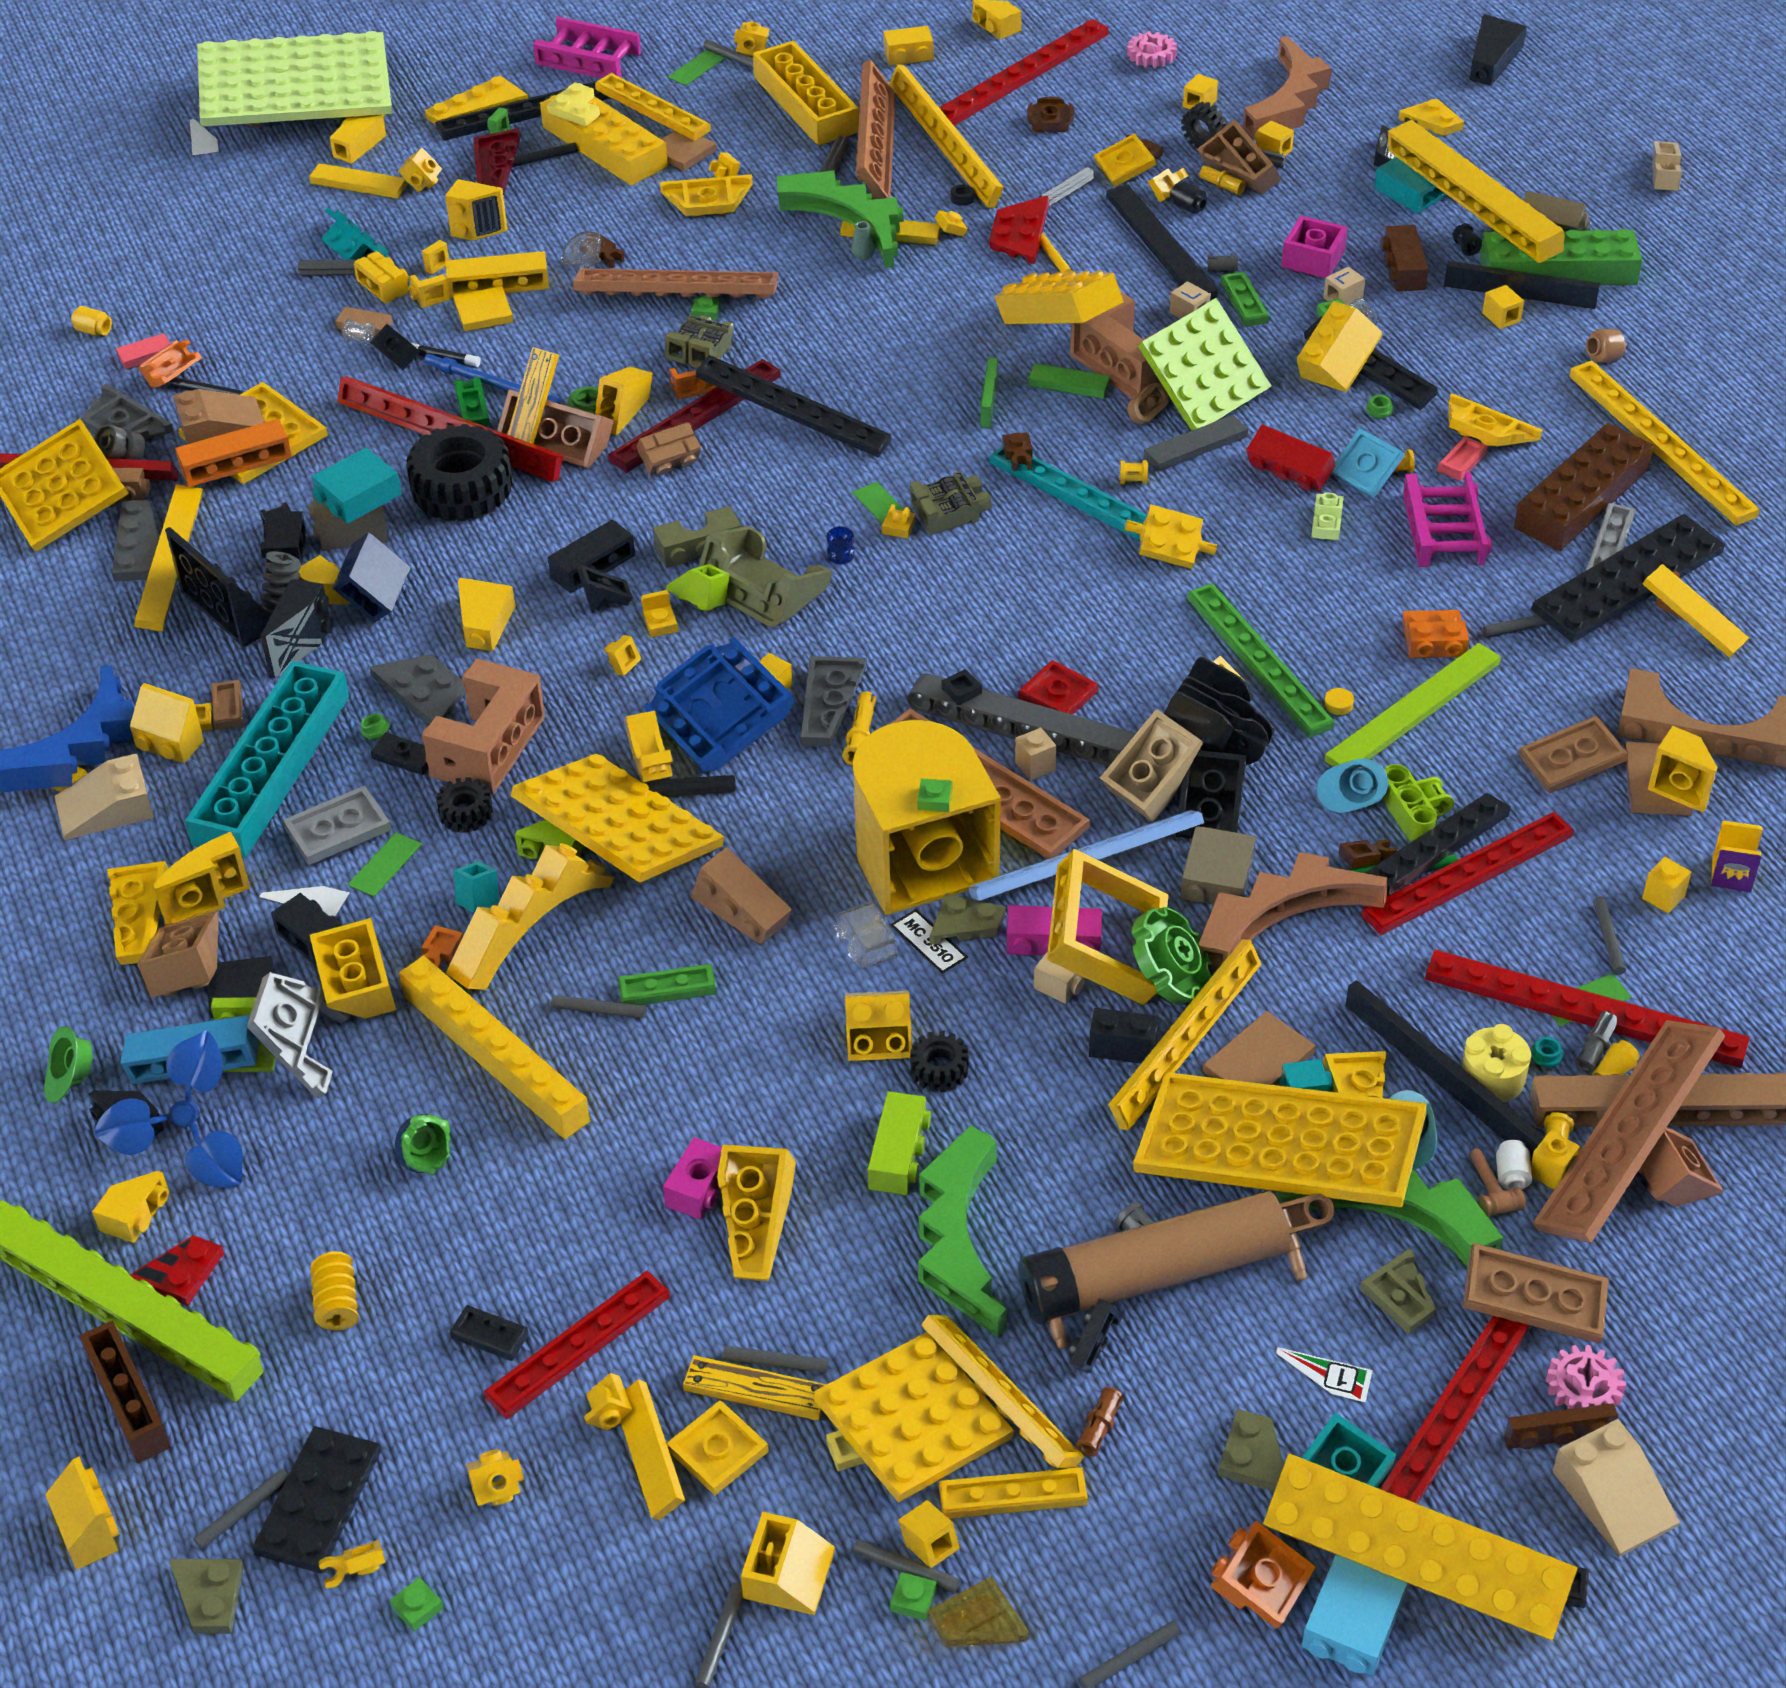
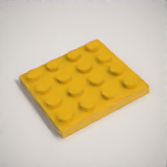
[178,382,328,484]
[0,419,129,552]
[813,1332,1014,1503]

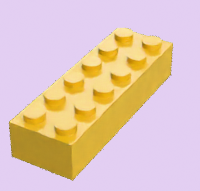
[753,40,859,145]
[540,92,668,186]
[994,270,1124,324]

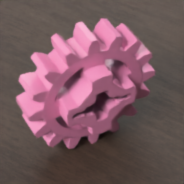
[1127,32,1177,68]
[1545,1345,1626,1409]

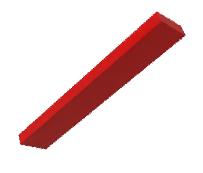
[484,1270,670,1420]

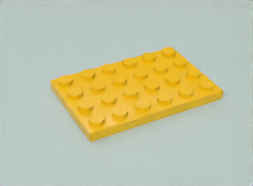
[511,753,725,883]

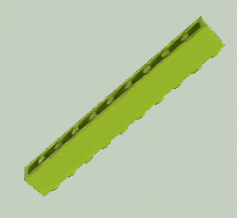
[0,1200,264,1402]

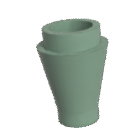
[851,221,876,260]

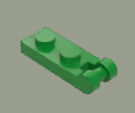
[454,377,490,427]

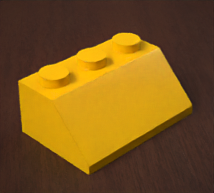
[1297,301,1383,392]
[310,918,396,1019]

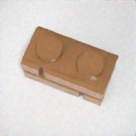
[637,422,701,475]

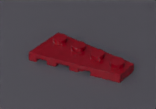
[473,128,522,195]

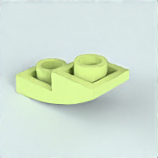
[1311,493,1344,540]

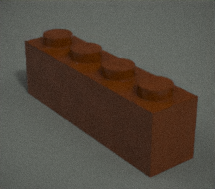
[79,1320,171,1464]

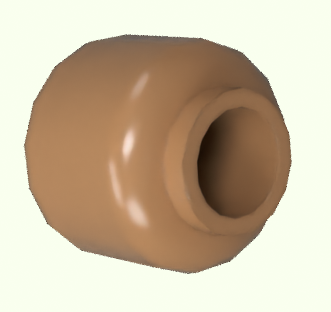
[1586,329,1626,363]

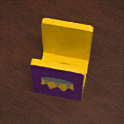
[1711,820,1763,892]

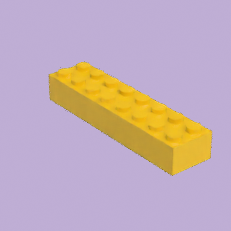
[1263,1453,1578,1641]

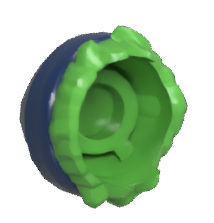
[395,1114,451,1175]

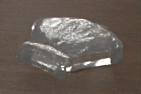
[561,231,602,270]

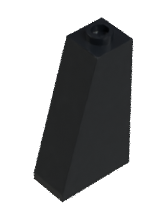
[1470,14,1527,86]

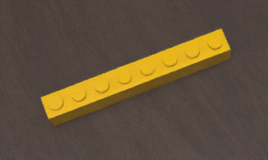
[399,956,590,1140]

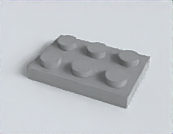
[283,785,392,865]

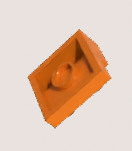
[1402,610,1469,658]
[1210,1521,1316,1629]

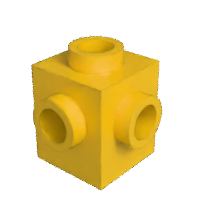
[733,21,770,57]
[398,148,442,192]
[466,1449,524,1506]

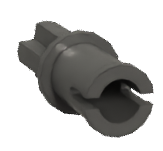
[1575,1011,1617,1072]

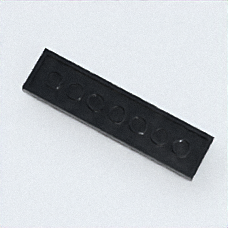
[1531,514,1725,643]

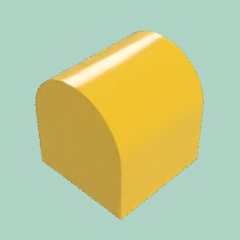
[853,720,1001,916]

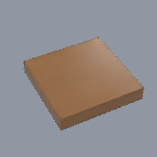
[661,131,717,171]

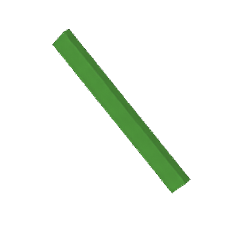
[1188,583,1335,738]

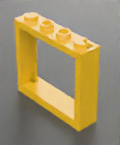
[1047,849,1168,1005]

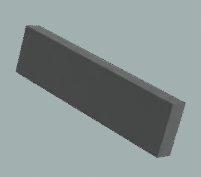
[1144,415,1248,471]

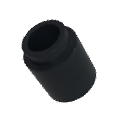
[1170,182,1207,214]

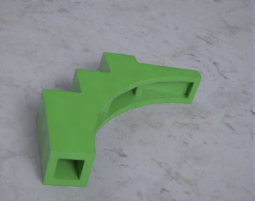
[776,170,904,268]
[1276,1167,1503,1267]

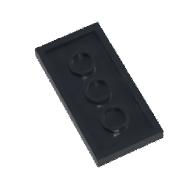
[252,1426,381,1574]

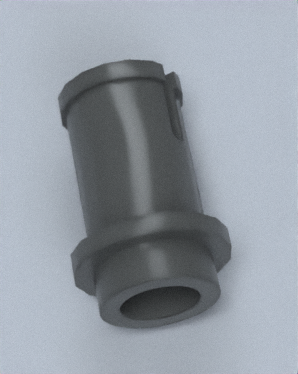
[1207,253,1238,273]

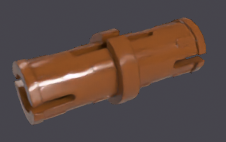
[1076,1387,1124,1457]

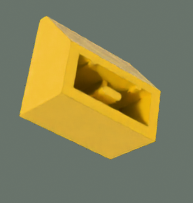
[845,990,912,1061]
[45,1457,120,1570]
[741,1512,835,1615]

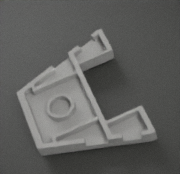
[247,972,350,1099]

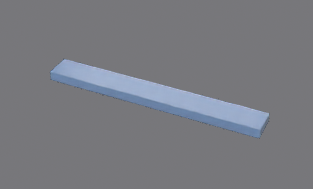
[968,810,1204,901]

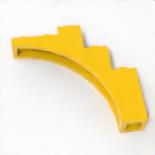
[330,114,386,164]
[446,843,615,990]

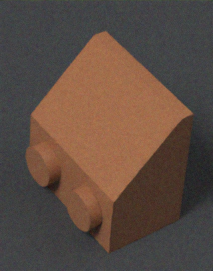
[1638,1127,1724,1207]

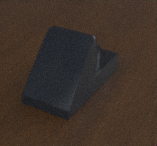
[577,565,633,613]

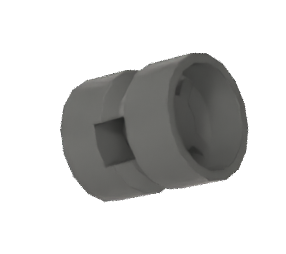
[94,424,145,460]

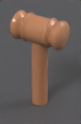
[1469,1149,1526,1217]

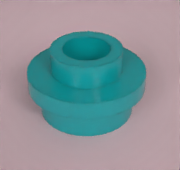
[1531,1037,1564,1068]

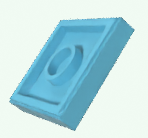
[1331,428,1405,499]

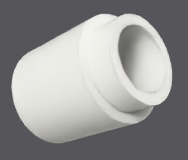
[1496,1140,1532,1190]

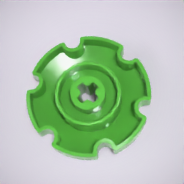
[1132,907,1212,1005]

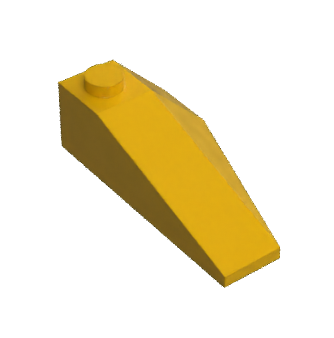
[717,1144,796,1281]

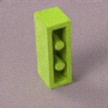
[868,1091,932,1195]

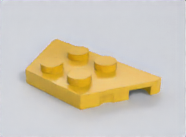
[660,174,753,216]
[1448,393,1543,447]

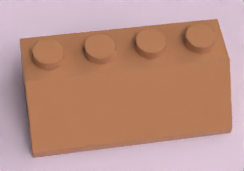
[497,389,614,468]

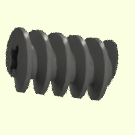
[259,551,301,614]

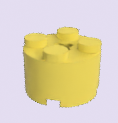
[1461,1024,1531,1102]

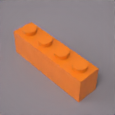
[175,419,292,487]

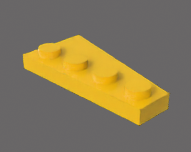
[425,75,528,125]
[107,861,169,965]

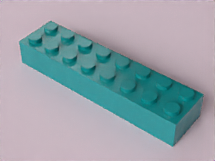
[185,661,349,859]

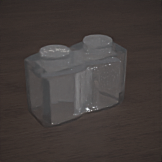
[834,901,897,969]

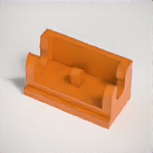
[138,340,202,389]
[669,357,720,400]

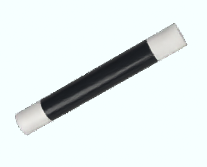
[411,343,480,367]

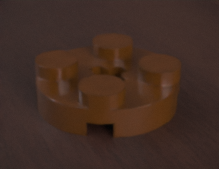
[1027,97,1074,132]

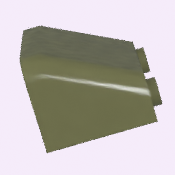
[699,526,833,627]

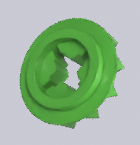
[567,387,598,414]

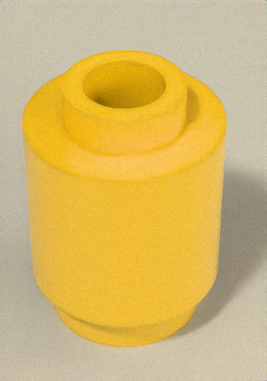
[71,306,112,337]

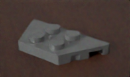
[81,384,174,440]
[370,654,466,725]

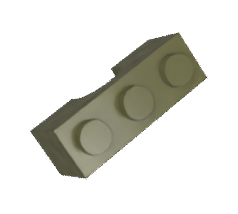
[653,506,742,568]

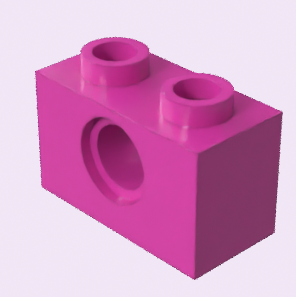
[663,1137,722,1220]

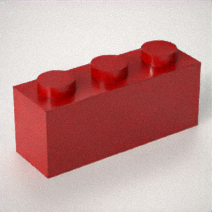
[1246,424,1335,492]

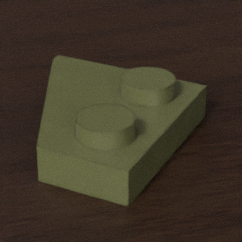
[930,894,1006,945]
[1360,1248,1436,1334]
[1218,1409,1284,1491]
[170,1559,244,1634]

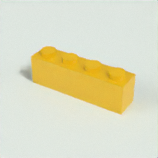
[445,251,549,299]

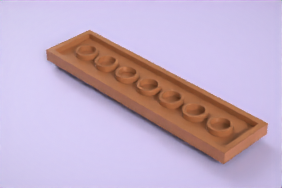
[855,59,896,199]
[573,268,779,298]
[890,708,1090,859]
[1533,1020,1725,1243]

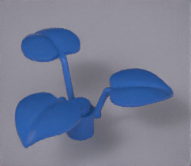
[95,1031,243,1187]

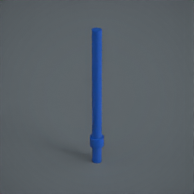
[424,354,561,404]

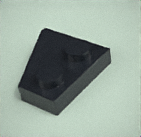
[1069,1298,1123,1374]

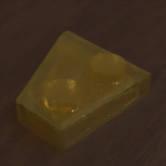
[927,1576,1030,1647]

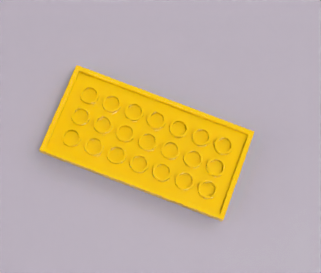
[1133,1072,1427,1207]

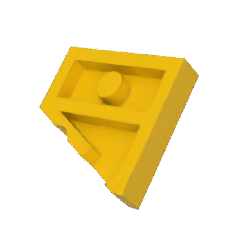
[1398,98,1464,136]

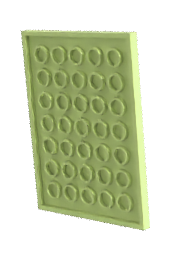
[197,31,392,127]

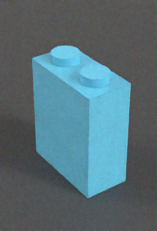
[1302,1555,1407,1676]

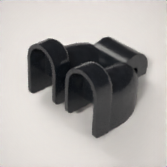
[1164,657,1275,765]

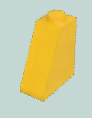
[595,366,653,435]
[458,578,515,652]

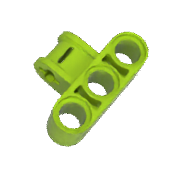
[1382,764,1454,842]

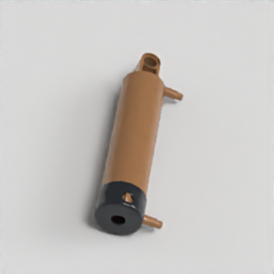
[1018,1191,1334,1349]

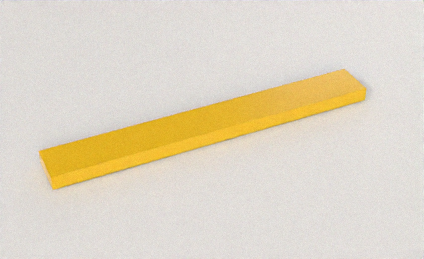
[134,484,203,632]
[1108,939,1261,1130]

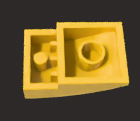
[153,831,250,925]

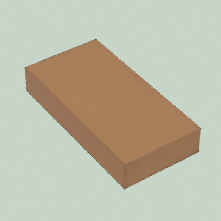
[335,306,393,336]
[211,680,244,730]

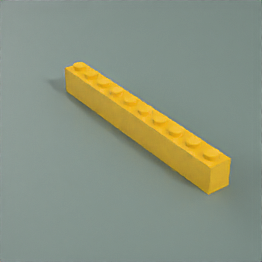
[1388,120,1565,263]

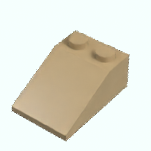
[1100,709,1203,823]
[55,753,154,840]
[1552,1419,1680,1557]

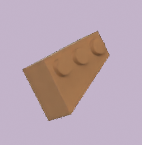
[691,847,792,945]

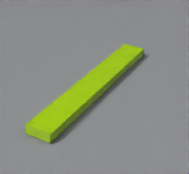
[1324,643,1501,767]

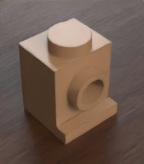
[111,468,150,506]

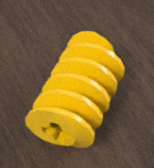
[310,1251,359,1331]

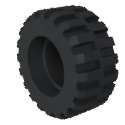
[406,424,513,521]

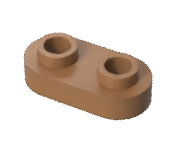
[1128,382,1169,424]

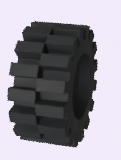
[1181,102,1227,148]
[436,777,493,832]
[910,1031,969,1092]

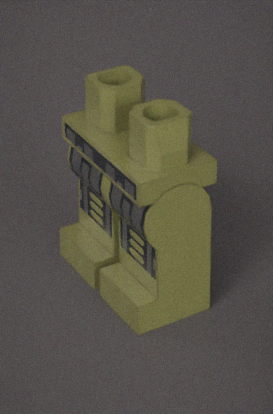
[665,315,734,368]
[910,471,991,535]

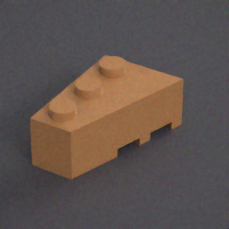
[1197,119,1282,194]

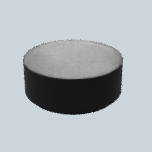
[950,184,975,206]

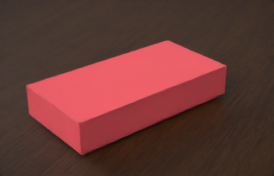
[116,333,170,369]
[1437,436,1488,481]

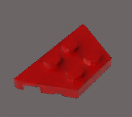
[989,196,1049,264]

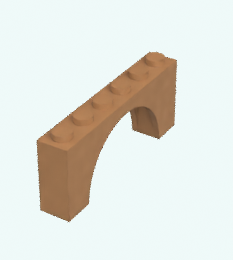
[1617,668,1786,768]

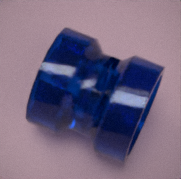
[826,526,855,565]

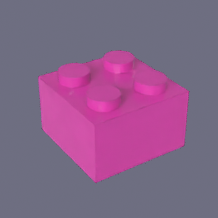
[1281,215,1348,278]

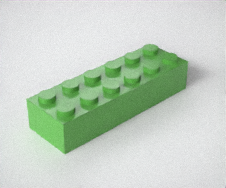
[1480,229,1642,285]

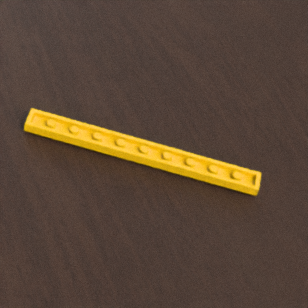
[889,64,1004,208]
[1569,360,1760,526]

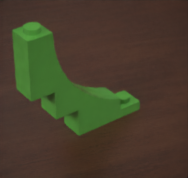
[918,1125,1007,1337]

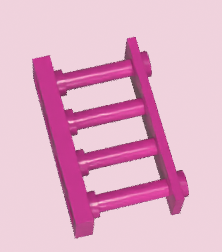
[533,16,641,78]
[1403,472,1492,567]

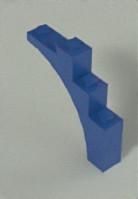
[0,665,134,793]

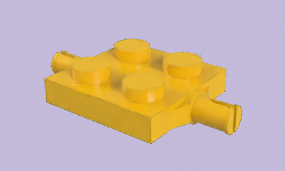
[1124,504,1217,569]

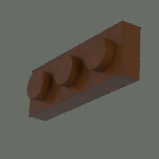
[1504,1403,1618,1449]

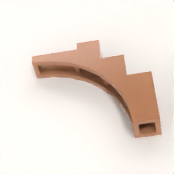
[1243,36,1332,140]
[1198,852,1387,970]

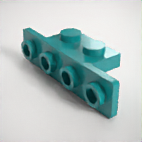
[321,207,389,260]

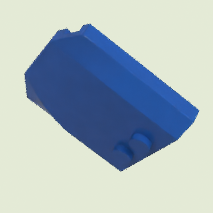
[644,637,795,772]

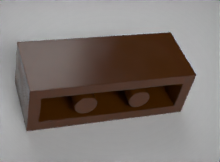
[1380,225,1429,291]

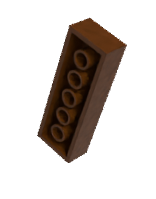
[1514,423,1654,551]

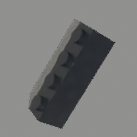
[165,527,271,647]

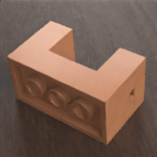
[1070,291,1168,399]
[422,658,545,794]

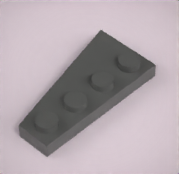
[112,500,159,582]
[801,656,867,746]

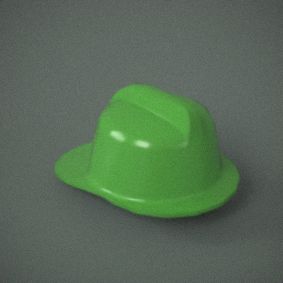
[44,1026,93,1103]

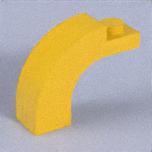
[624,710,673,782]

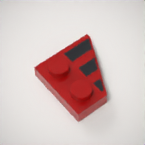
[130,1235,224,1306]

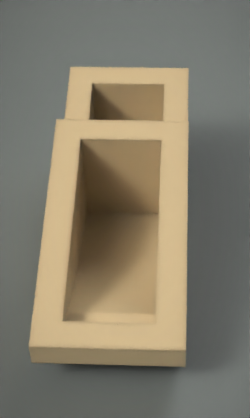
[1652,141,1682,191]

